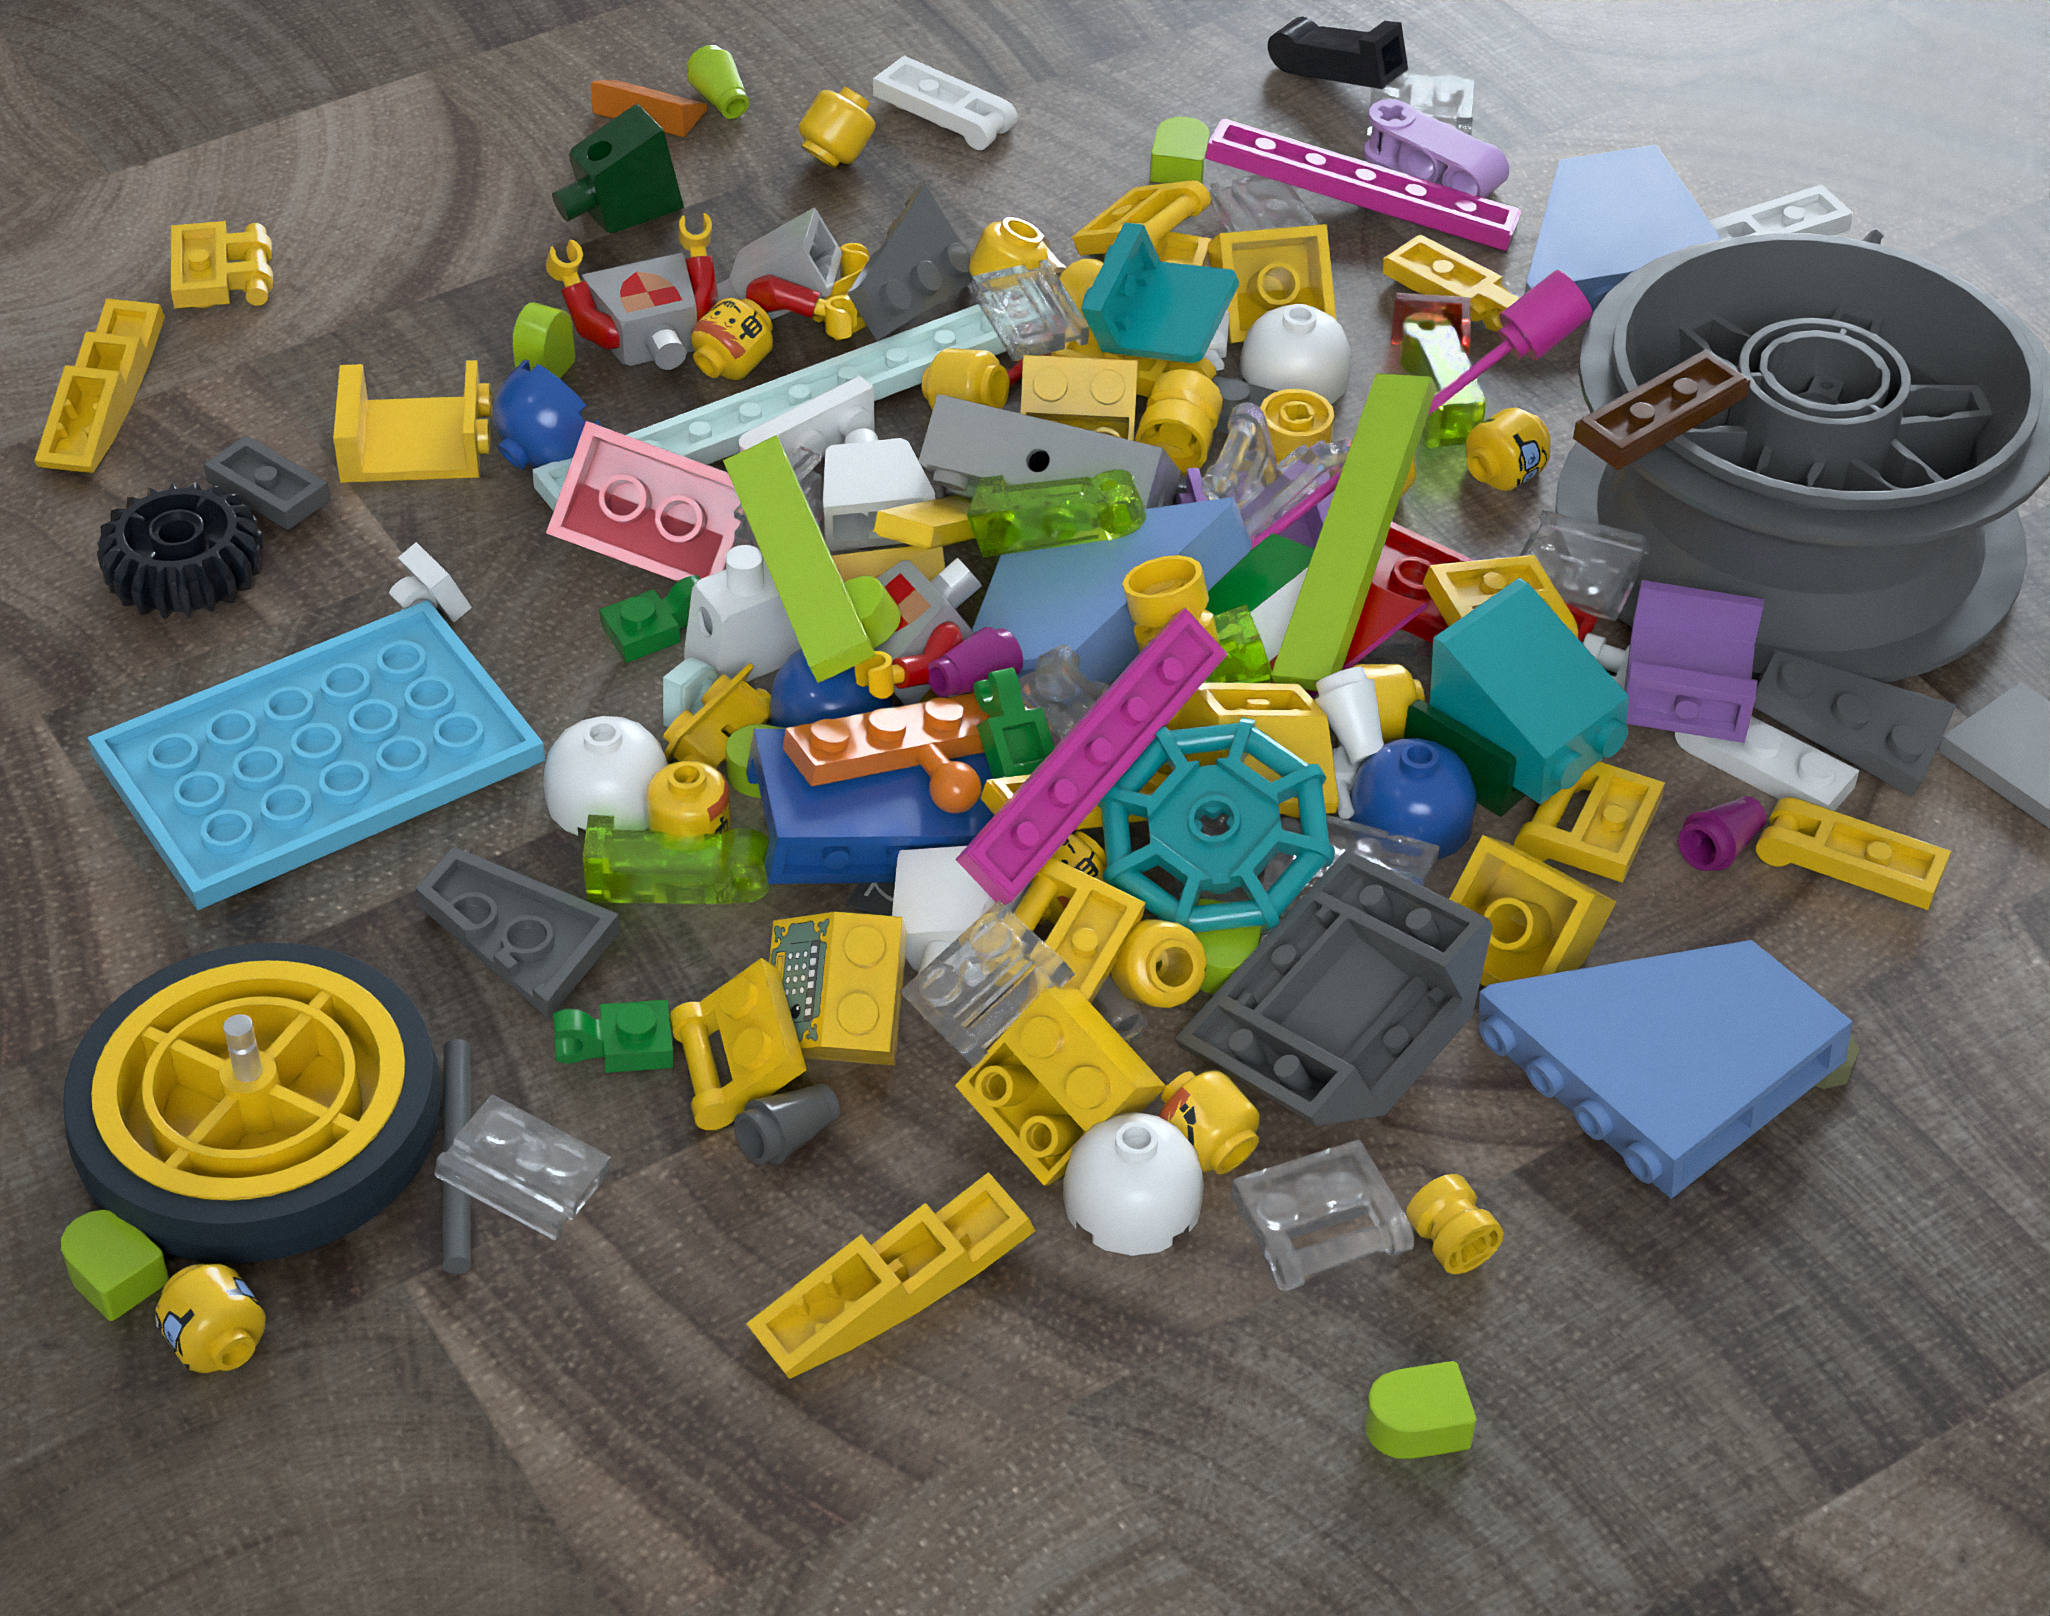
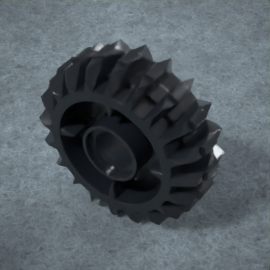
[97,481,263,619]

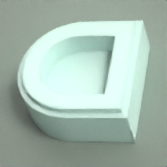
[663,657,718,727]

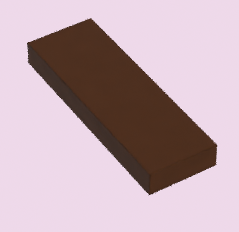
[1573,349,1751,470]

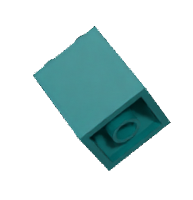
[1429,578,1629,805]

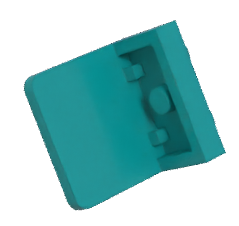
[1081,223,1239,363]

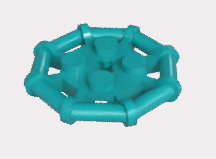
[1097,717,1336,933]

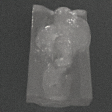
[1019,645,1110,747]

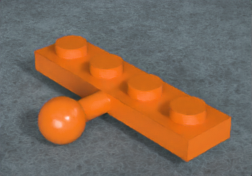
[783,693,1029,813]

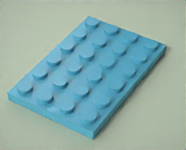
[87,600,546,911]

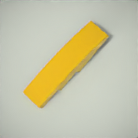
[34,298,165,473]
[746,1172,1036,1379]

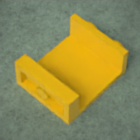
[333,360,492,483]

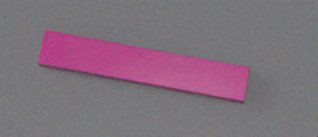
[1205,119,1522,251]
[955,608,1228,908]

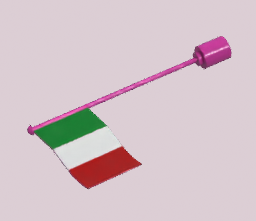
[1205,270,1593,698]

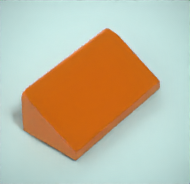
[591,80,707,137]

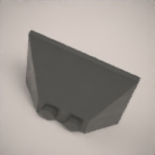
[1174,849,1493,1126]

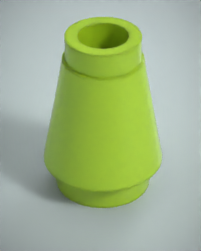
[687,45,750,119]

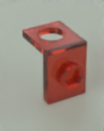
[1391,293,1471,378]

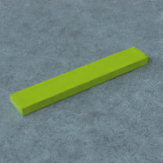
[1271,373,1437,691]
[723,435,876,683]

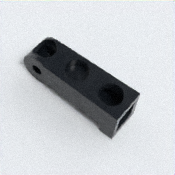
[1268,16,1409,89]

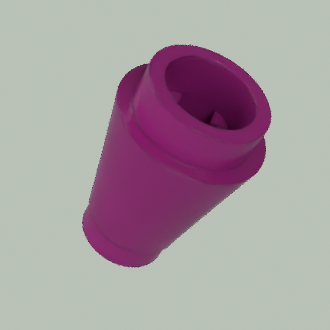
[928,627,1023,698]
[1678,796,1766,871]

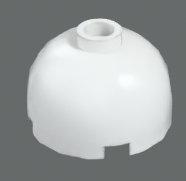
[1239,304,1352,404]
[543,716,668,841]
[1063,1112,1204,1256]

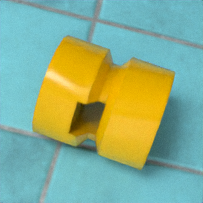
[1135,369,1223,475]
[1254,389,1335,496]
[1122,555,1220,653]

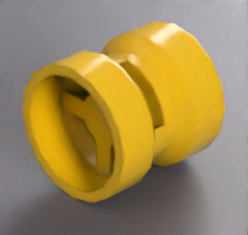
[1406,1174,1504,1275]

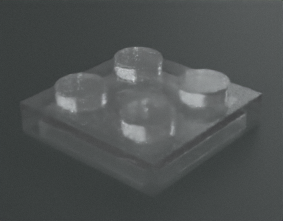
[1236,439,1351,541]

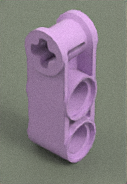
[1364,99,1509,198]

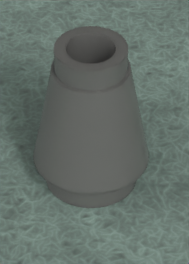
[734,1083,840,1165]

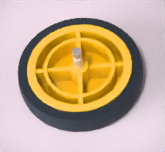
[63,943,440,1263]

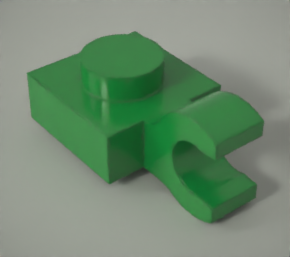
[599,575,701,663]
[973,667,1055,779]
[553,1000,673,1073]

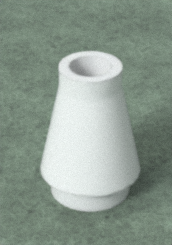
[1315,666,1384,765]

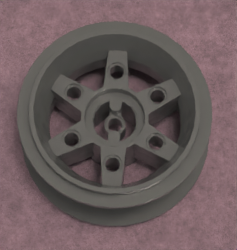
[1555,233,2050,683]

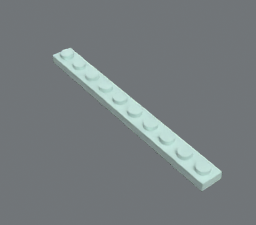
[532,287,1053,511]

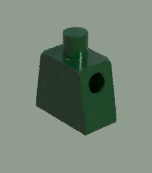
[552,104,684,233]

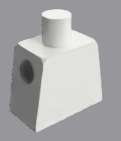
[823,428,935,551]
[684,545,802,682]
[892,846,1031,996]

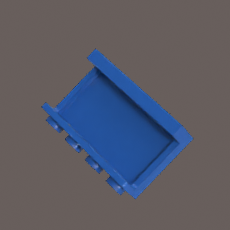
[746,729,995,884]

